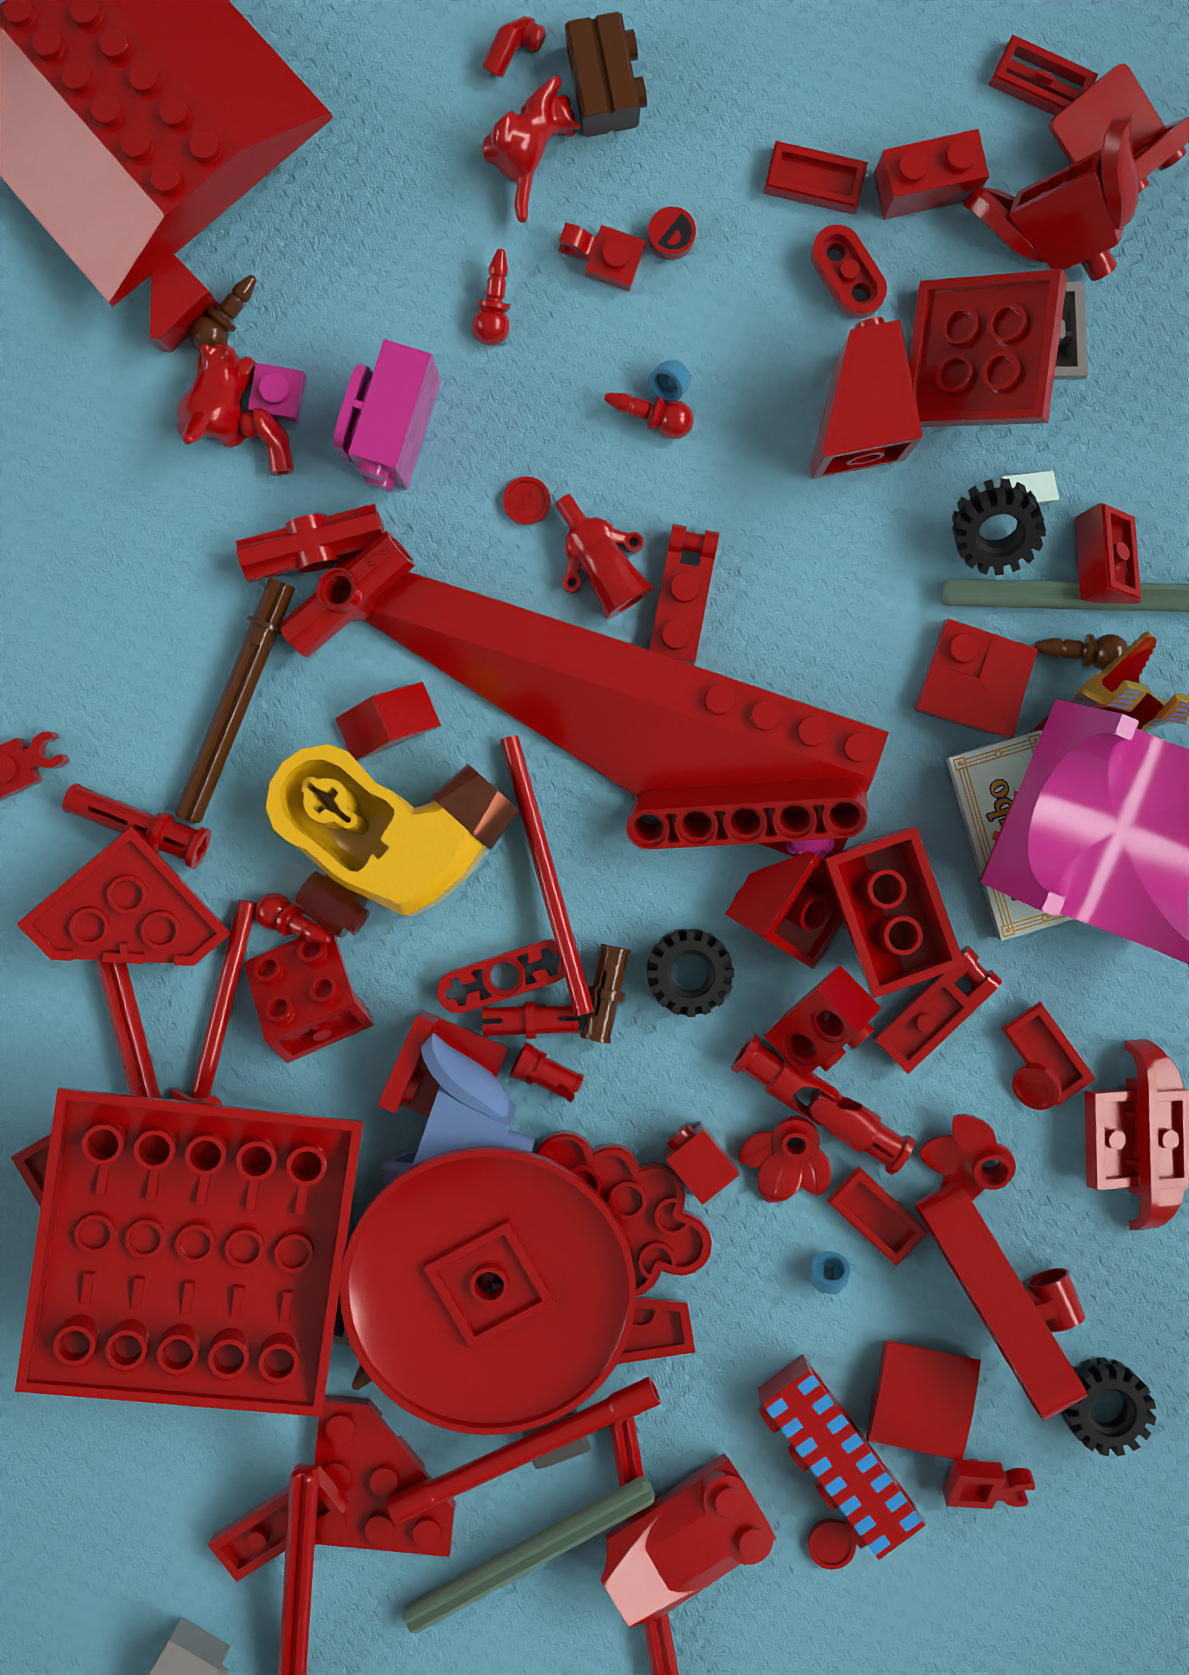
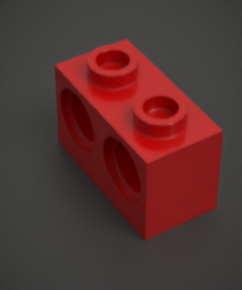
[764,965,881,1078]

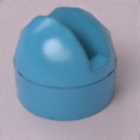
[648,360,690,403]
[810,1251,850,1294]

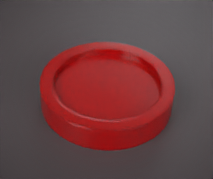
[503,476,551,526]
[1012,1063,1062,1110]
[807,1518,856,1570]

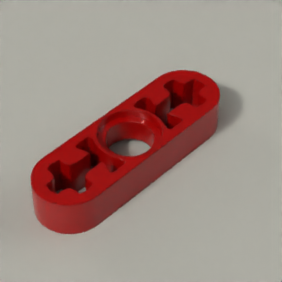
[437,939,565,1013]

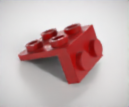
[1049,64,1189,194]

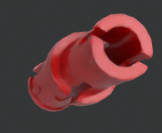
[482,1001,579,1039]

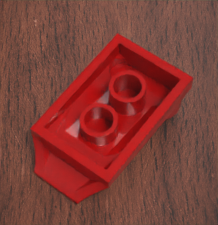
[600,1453,776,1628]

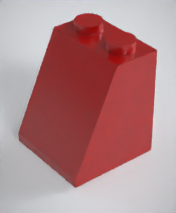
[810,317,923,479]

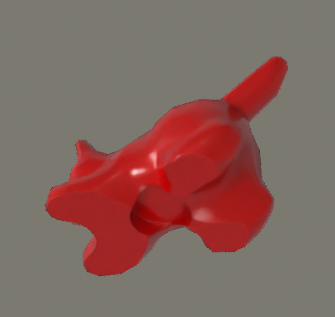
[482,75,581,223]
[177,343,256,448]

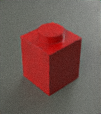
[664,1121,740,1205]

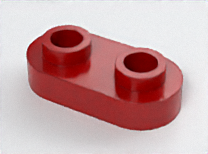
[811,224,887,319]

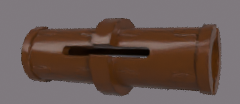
[580,944,631,1044]

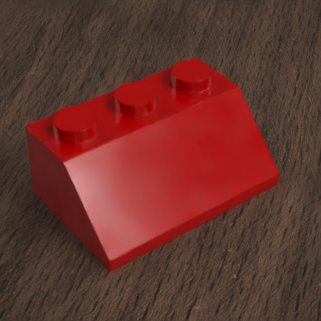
[823,826,965,999]

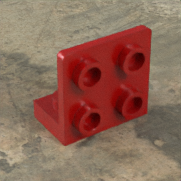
[244,925,374,1063]
[377,1009,508,1118]

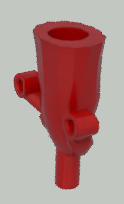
[555,494,655,619]

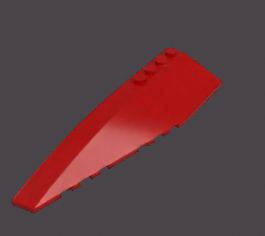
[336,555,889,859]

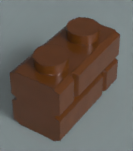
[565,11,647,137]

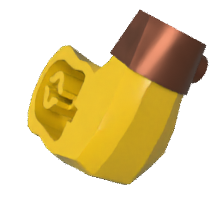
[266,744,519,916]

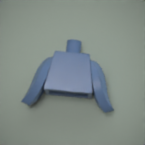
[381,1033,535,1184]

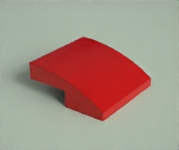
[866,1340,981,1460]

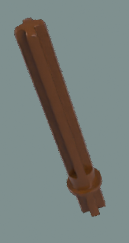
[175,577,295,823]

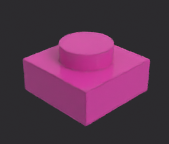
[248,363,307,423]

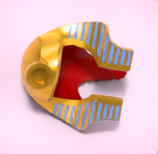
[1070,632,1189,732]

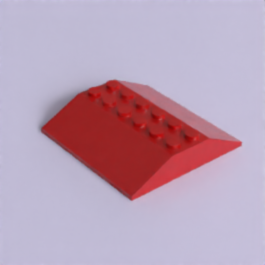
[0,0,333,307]
[15,1087,363,1417]

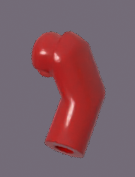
[481,16,546,79]
[239,408,294,476]

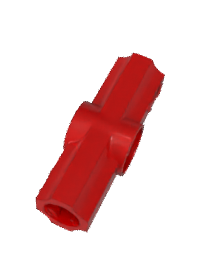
[236,503,384,583]
[279,531,415,658]

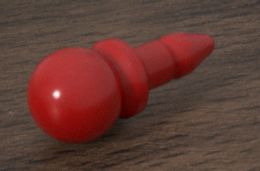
[472,248,511,346]
[604,393,694,439]
[255,893,331,944]

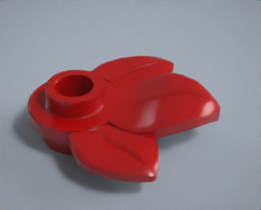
[919,1114,1016,1200]
[738,1116,831,1203]

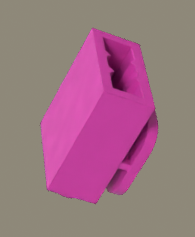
[333,339,441,492]

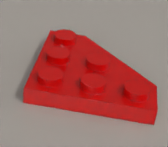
[17,825,231,966]
[314,1394,456,1557]

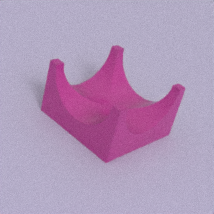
[981,699,1189,965]

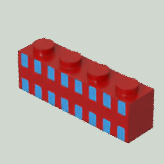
[757,1354,926,1560]

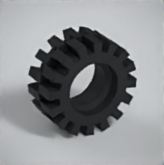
[952,478,1046,575]
[647,929,734,1017]
[1060,1357,1156,1456]

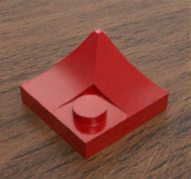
[914,618,1038,739]

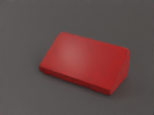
[1075,503,1141,604]

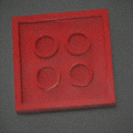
[909,269,1067,427]

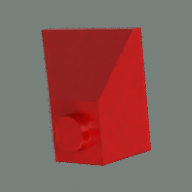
[725,851,844,970]

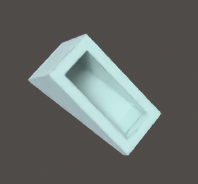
[994,471,1059,505]

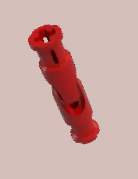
[731,1033,915,1175]

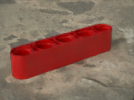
[626,778,867,850]
[914,1179,1088,1422]

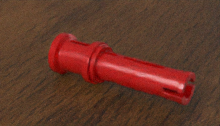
[62,783,211,869]

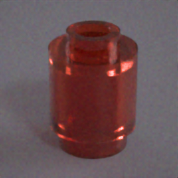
[295,871,370,938]

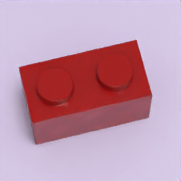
[873,129,989,220]

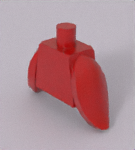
[962,115,1138,281]

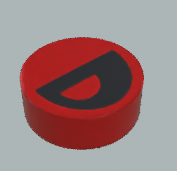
[648,206,696,260]

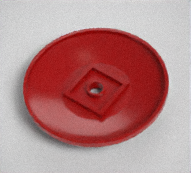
[340,1146,636,1435]

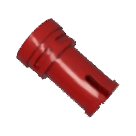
[509,1042,584,1103]

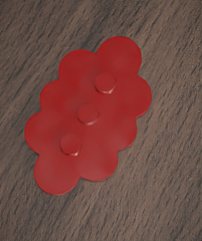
[535,1130,712,1296]

